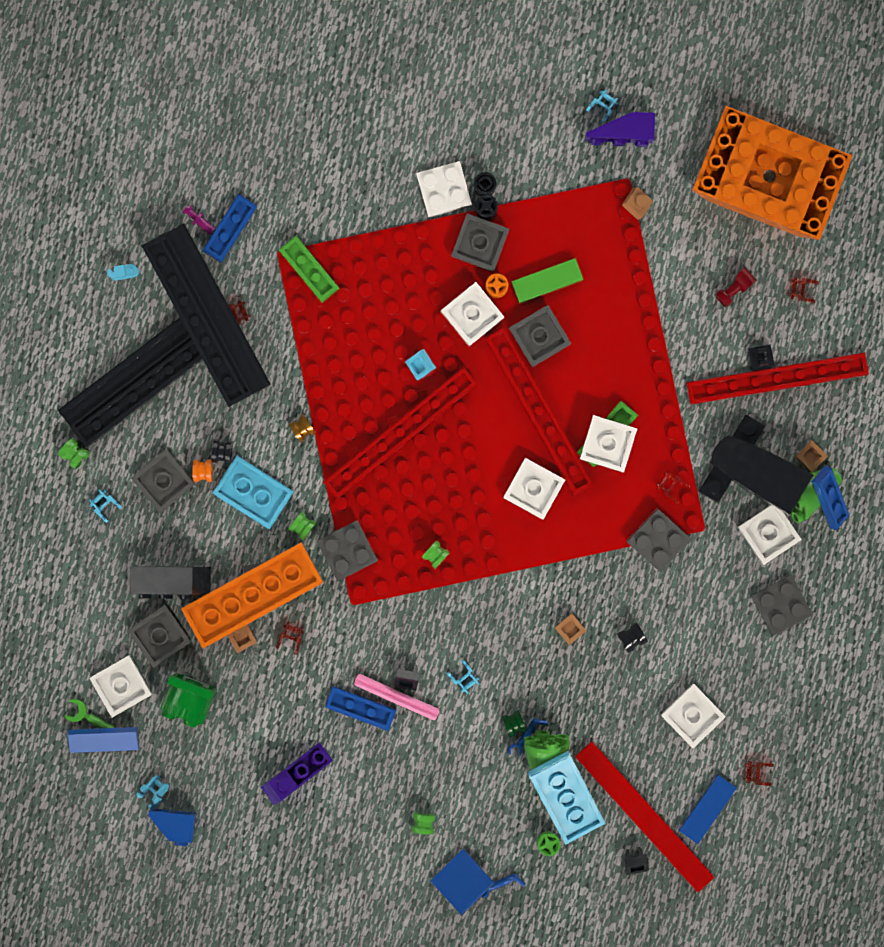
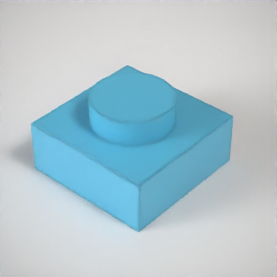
[405,349,436,381]

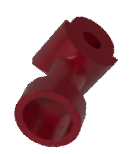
[714,267,757,308]

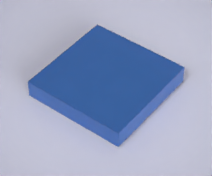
[431,849,495,915]

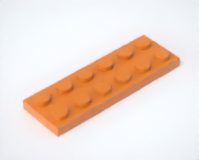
[181,542,324,649]

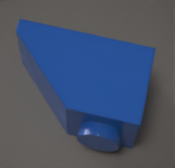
[148,809,197,846]

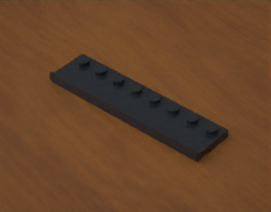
[141,224,271,407]
[58,318,203,448]

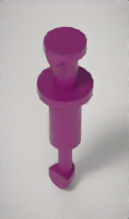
[182,205,216,235]

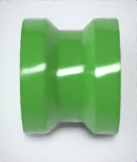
[288,512,316,540]
[422,540,450,569]
[411,812,436,835]
[537,831,561,856]

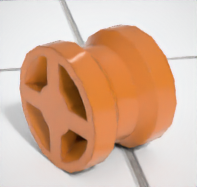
[485,273,508,298]
[192,460,213,482]

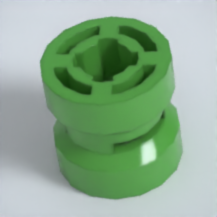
[58,438,90,470]

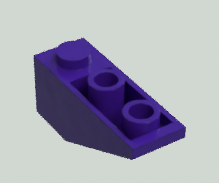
[585,112,655,147]
[261,742,333,805]

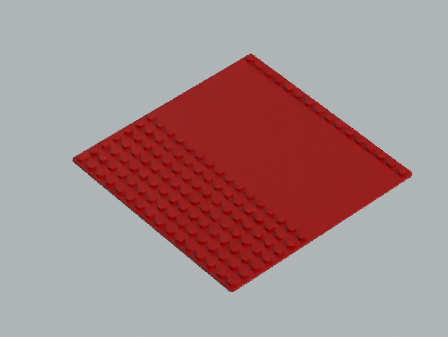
[277,178,705,605]

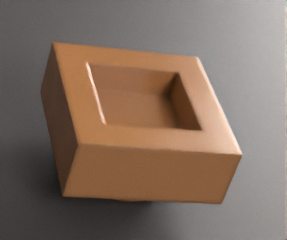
[622,187,653,220]
[795,440,828,472]
[554,613,586,645]
[228,624,258,653]

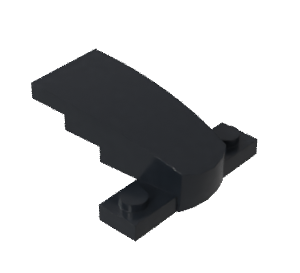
[699,414,814,516]

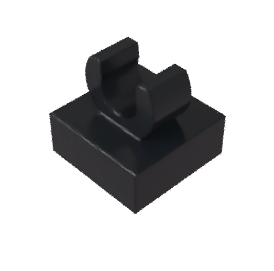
[747,344,775,371]
[394,662,420,691]
[624,847,649,875]

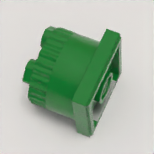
[160,673,218,728]

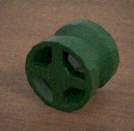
[502,710,527,737]

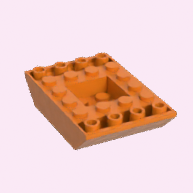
[692,106,853,240]

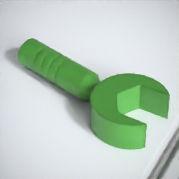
[64,699,114,728]

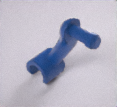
[508,717,548,756]
[482,873,526,898]

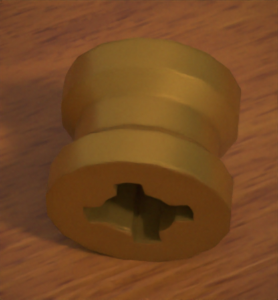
[288,414,316,443]

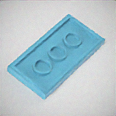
[527,751,606,845]

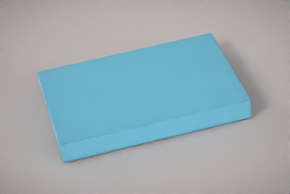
[212,455,294,530]

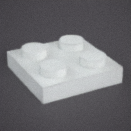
[416,161,472,218]
[440,282,504,346]
[580,415,637,472]
[503,458,565,520]
[738,505,802,565]
[89,655,152,718]
[661,684,726,748]

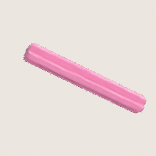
[354,674,439,720]

